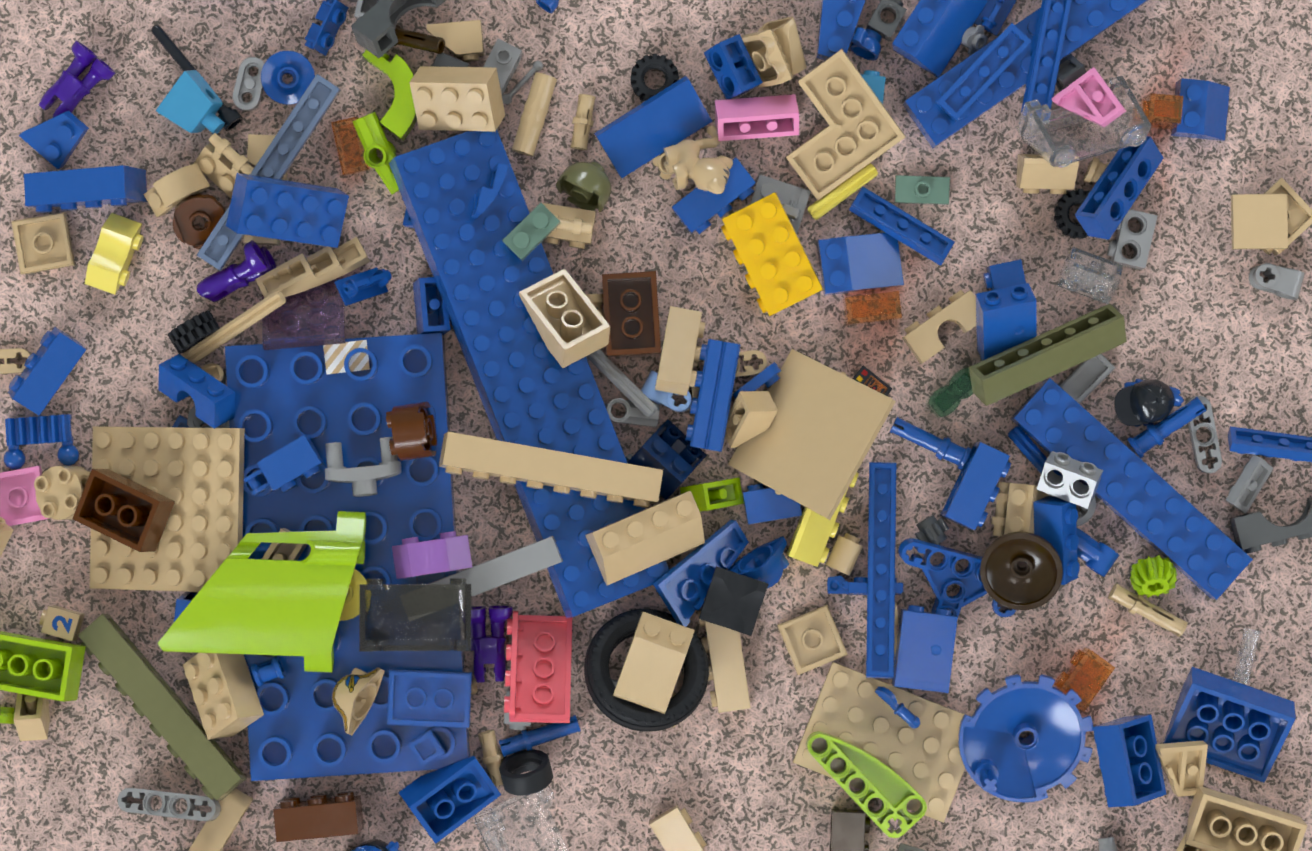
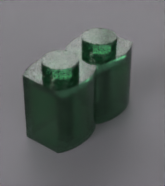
[925,367,974,418]

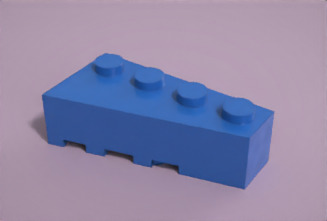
[816,0,865,61]

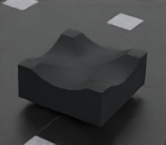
[699,566,769,636]

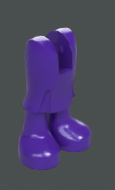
[39,40,115,118]
[197,240,277,302]
[461,605,513,683]

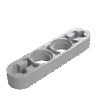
[118,788,221,821]

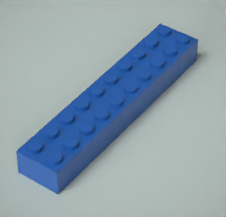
[903,0,1148,148]
[1010,378,1253,600]

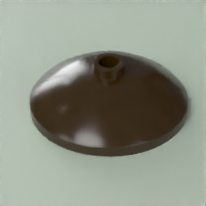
[980,532,1063,610]

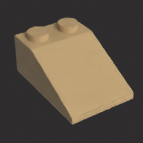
[519,269,610,368]
[613,612,695,714]

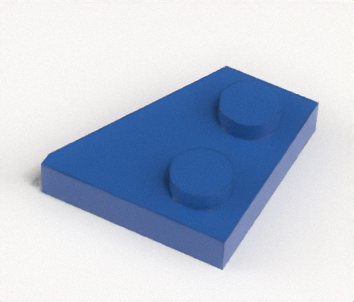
[19,110,89,169]

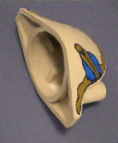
[332,668,385,736]

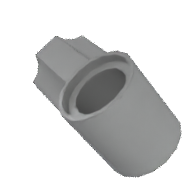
[606,398,660,427]

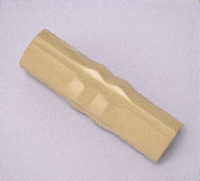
[512,72,557,157]

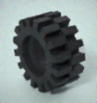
[631,53,679,102]
[1054,189,1090,239]
[168,310,220,354]

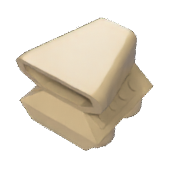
[741,16,807,88]

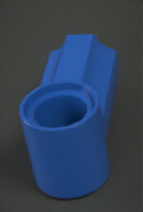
[1077,528,1120,577]

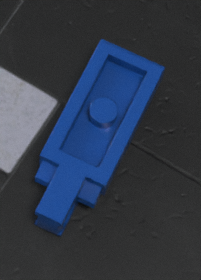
[827,576,903,595]

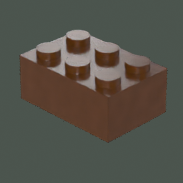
[602,271,661,357]
[72,469,175,552]
[273,791,364,842]

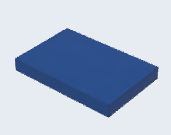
[387,669,472,728]

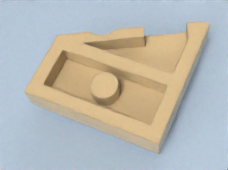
[1155,740,1208,797]

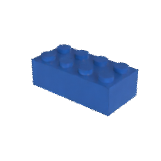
[226,173,349,248]

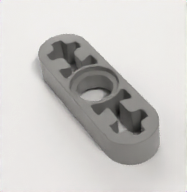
[1186,396,1222,473]

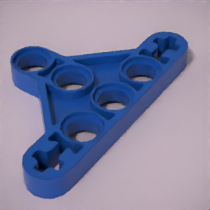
[898,538,987,617]

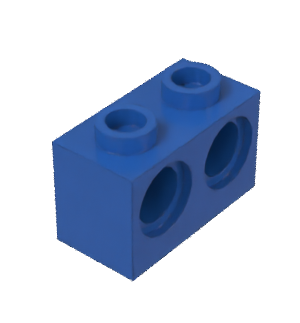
[704,34,763,100]

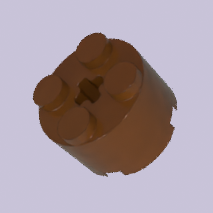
[386,401,437,461]

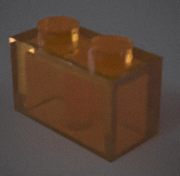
[1136,93,1183,130]
[843,291,902,326]
[1054,647,1115,712]

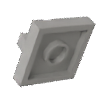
[750,175,811,234]

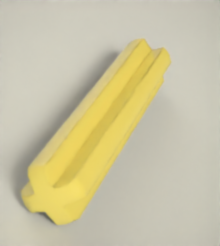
[807,163,878,220]

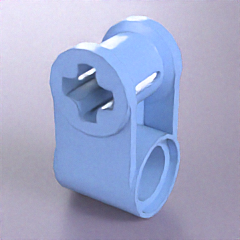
[641,370,692,412]

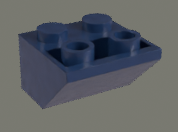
[627,419,707,500]

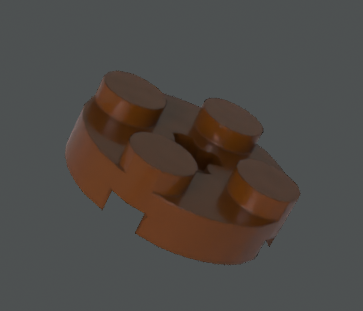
[173,194,225,249]

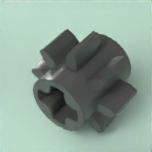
[915,515,949,545]

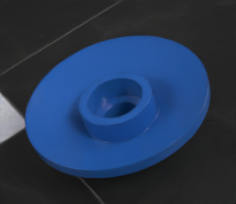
[261,51,315,105]

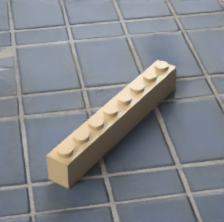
[439,432,663,508]

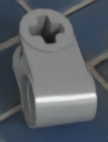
[1248,263,1305,300]

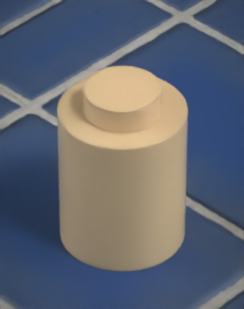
[825,533,863,576]

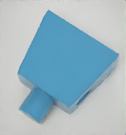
[156,70,225,134]

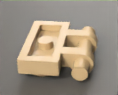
[194,133,254,198]

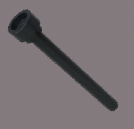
[151,25,243,131]

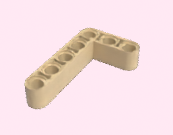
[188,788,253,851]

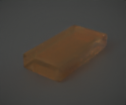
[331,117,370,176]

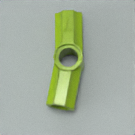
[352,112,399,195]

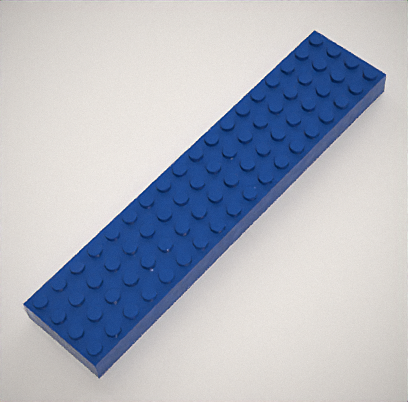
[389,130,669,618]

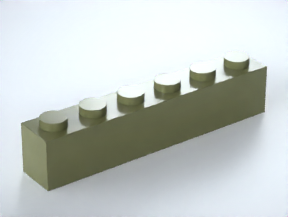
[969,303,1127,406]

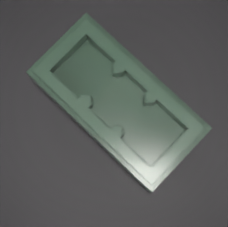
[894,175,950,205]

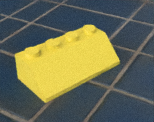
[786,472,859,567]

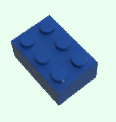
[940,442,1011,530]
[1093,714,1167,807]

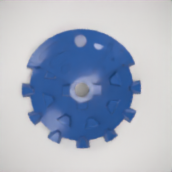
[958,674,1094,803]

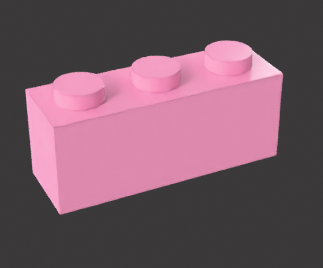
[715,94,799,141]

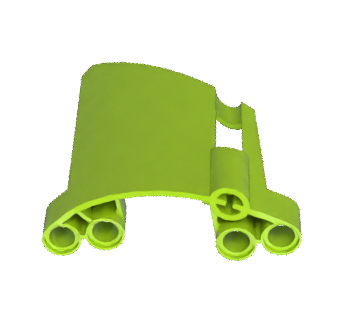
[157,511,366,673]

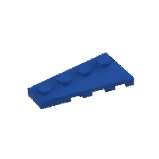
[653,520,749,627]

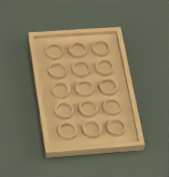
[792,661,965,823]

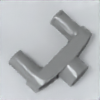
[325,437,402,497]

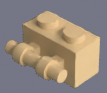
[542,203,596,249]
[991,482,1048,536]

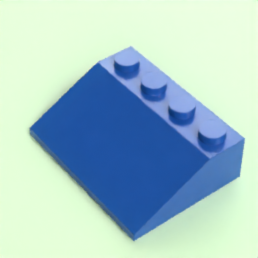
[1163,667,1296,783]

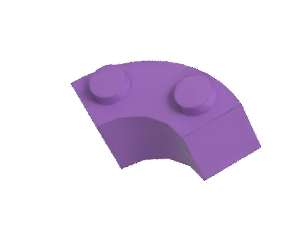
[392,531,472,579]

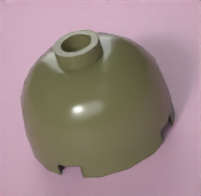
[556,162,611,213]

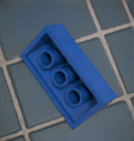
[892,0,989,78]

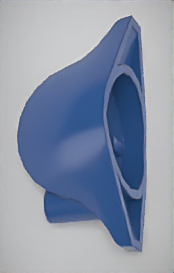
[728,536,789,589]

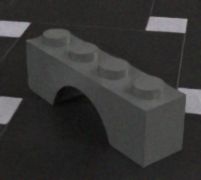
[351,0,446,58]
[1229,497,1312,554]

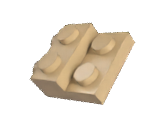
[1262,178,1312,256]

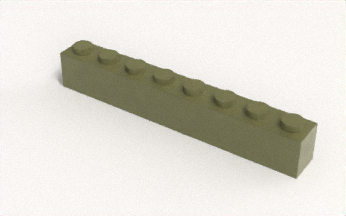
[78,614,247,801]

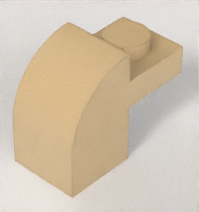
[144,163,210,217]

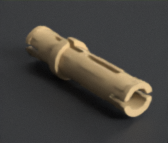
[1108,583,1188,637]

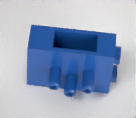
[976,283,1037,361]
[892,605,958,693]

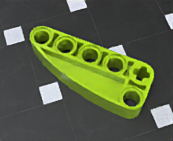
[806,731,927,838]

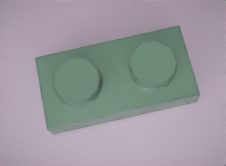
[502,203,561,261]

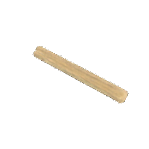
[181,291,286,364]

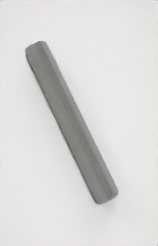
[586,349,658,418]

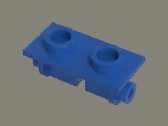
[304,0,349,56]
[974,0,1016,36]
[334,267,392,306]

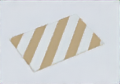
[323,340,370,375]

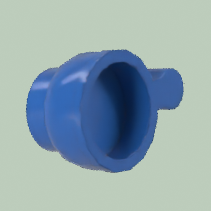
[850,27,882,61]

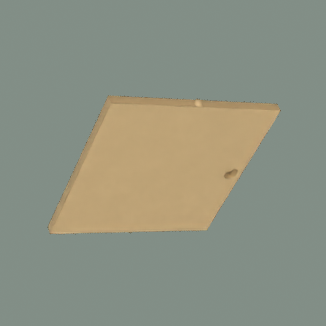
[728,349,896,520]

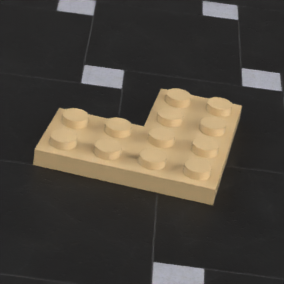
[786,49,906,200]

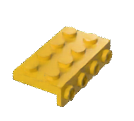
[721,192,824,316]

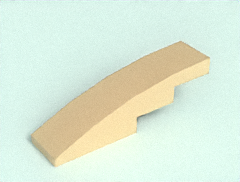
[255,237,370,298]

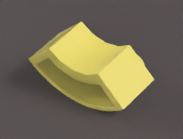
[85,213,143,295]

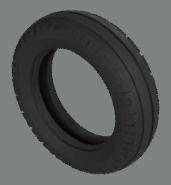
[584,609,709,732]

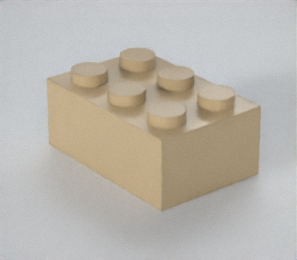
[409,66,505,132]
[183,653,264,740]

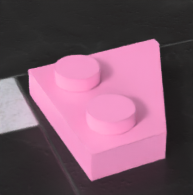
[1052,67,1126,127]

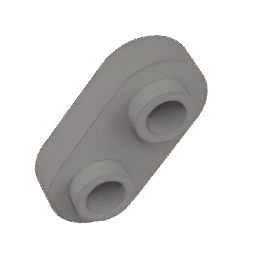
[233,57,265,111]

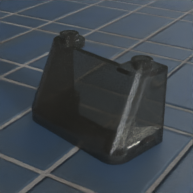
[359,578,474,652]

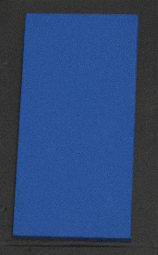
[594,76,713,179]

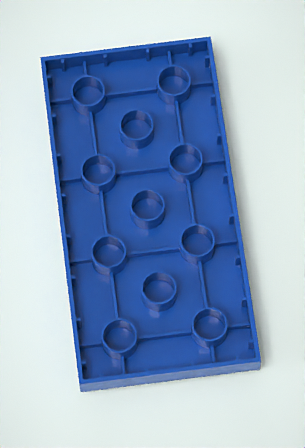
[225,333,470,781]

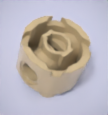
[34,466,90,520]

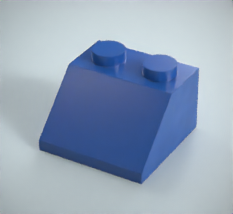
[1171,78,1230,141]

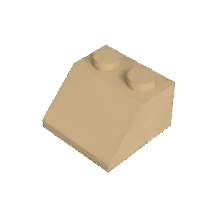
[1016,154,1079,194]

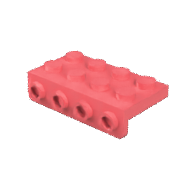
[504,611,572,723]

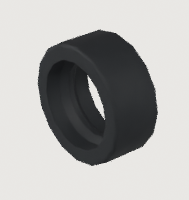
[499,749,553,796]

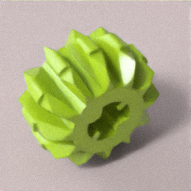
[1130,555,1177,598]

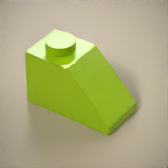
[680,477,744,512]

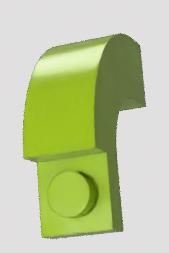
[362,50,417,141]

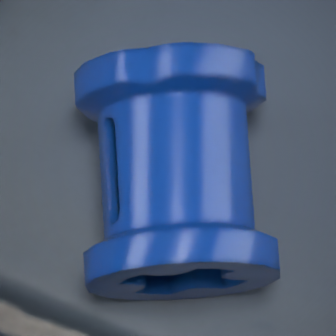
[251,655,286,687]

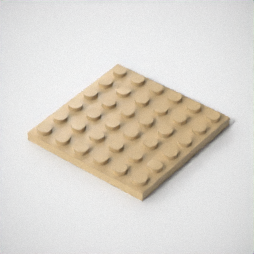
[90,426,245,592]

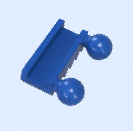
[4,414,79,470]

